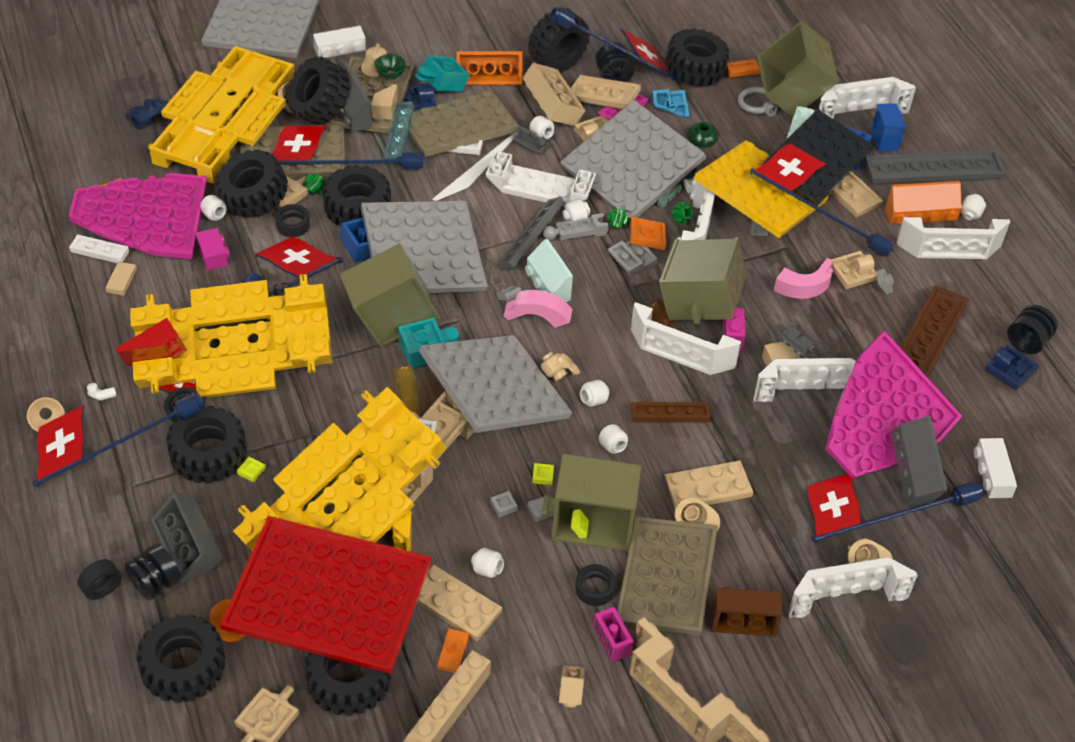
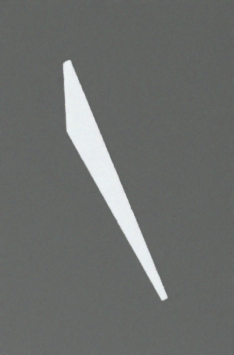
[432,132,517,201]

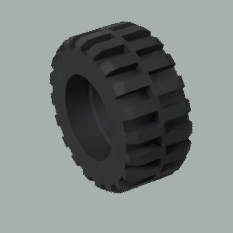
[528,8,590,73]
[665,28,730,86]
[287,56,350,125]
[216,149,288,218]
[323,165,391,227]
[166,406,247,484]
[136,614,226,703]
[305,652,391,716]

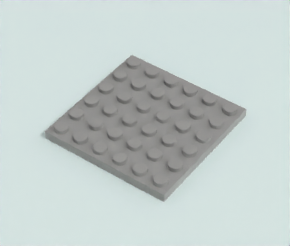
[202,0,320,58]
[560,100,706,221]
[361,201,488,293]
[419,335,572,433]

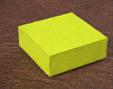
[237,457,266,483]
[532,463,554,485]
[571,509,589,539]

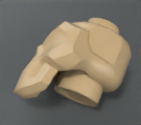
[541,352,581,381]

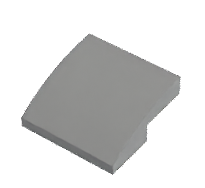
[607,241,658,274]

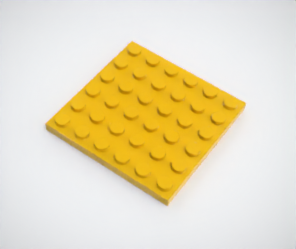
[693,141,829,238]

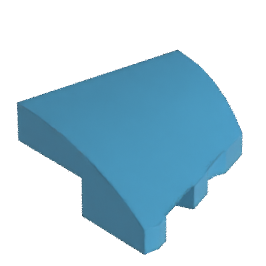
[652,89,689,118]

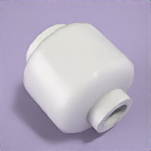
[529,116,554,140]
[960,194,986,221]
[200,195,227,221]
[563,199,590,221]
[580,380,609,407]
[599,424,628,454]
[471,548,504,578]

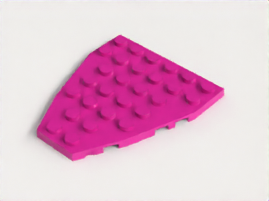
[69,173,207,259]
[825,331,962,478]

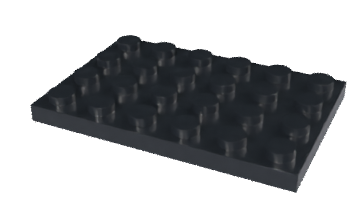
[761,109,873,206]

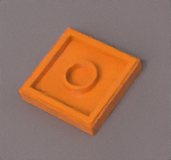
[630,217,666,250]

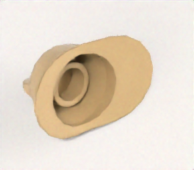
[361,43,387,77]
[675,497,720,532]
[848,539,893,564]

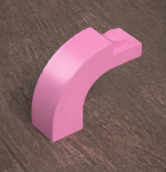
[774,258,834,299]
[504,290,573,328]

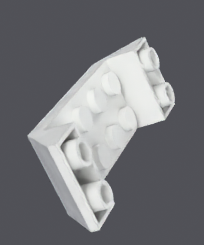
[819,77,916,118]
[486,151,596,207]
[678,170,715,240]
[896,217,1010,259]
[631,302,741,375]
[753,358,856,402]
[788,557,917,618]

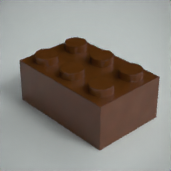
[711,587,782,637]

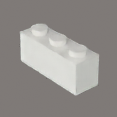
[313,26,366,58]
[974,438,1017,498]

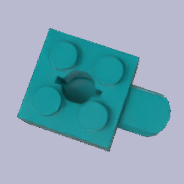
[415,55,470,93]
[398,318,459,369]

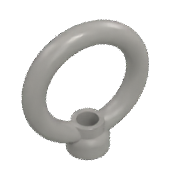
[737,87,778,117]

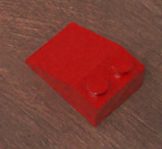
[115,317,187,366]

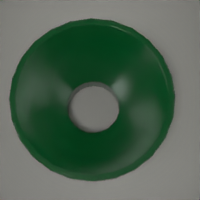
[375,53,405,79]
[687,122,718,148]

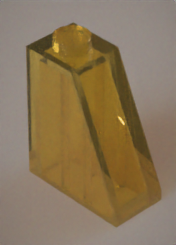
[392,365,421,417]

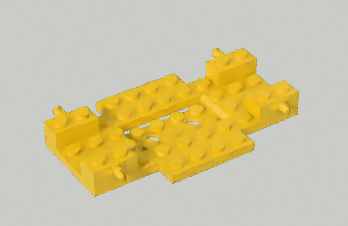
[148,46,295,184]
[130,274,333,398]
[233,387,447,551]

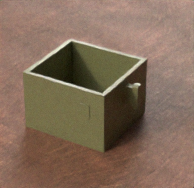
[757,21,839,117]
[659,237,746,324]
[340,243,441,348]
[541,454,641,551]

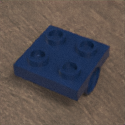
[401,83,436,114]
[125,99,168,130]
[985,345,1039,391]

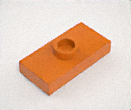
[726,59,760,78]
[437,628,470,673]

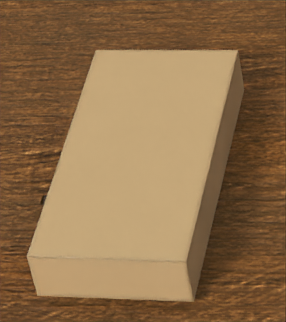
[105,262,137,295]

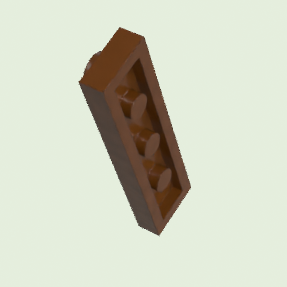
[631,402,711,422]

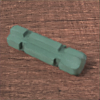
[657,183,682,208]

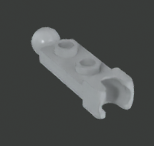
[543,213,608,240]

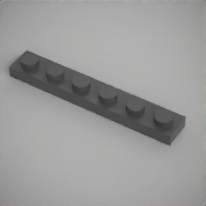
[497,196,565,270]

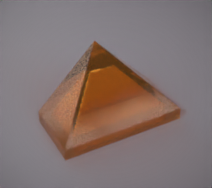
[647,298,674,327]

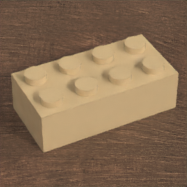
[523,63,585,126]

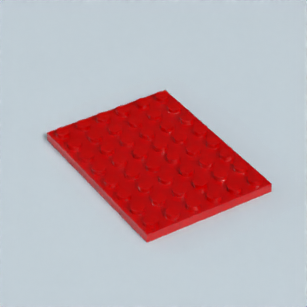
[220,516,432,674]

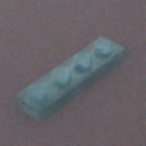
[383,102,414,160]

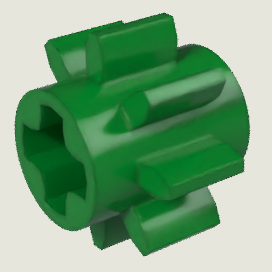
[304,173,325,195]
[671,202,693,224]
[606,208,629,229]

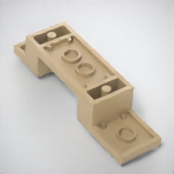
[402,390,474,502]
[629,617,770,742]

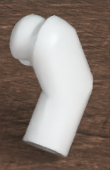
[87,383,116,400]

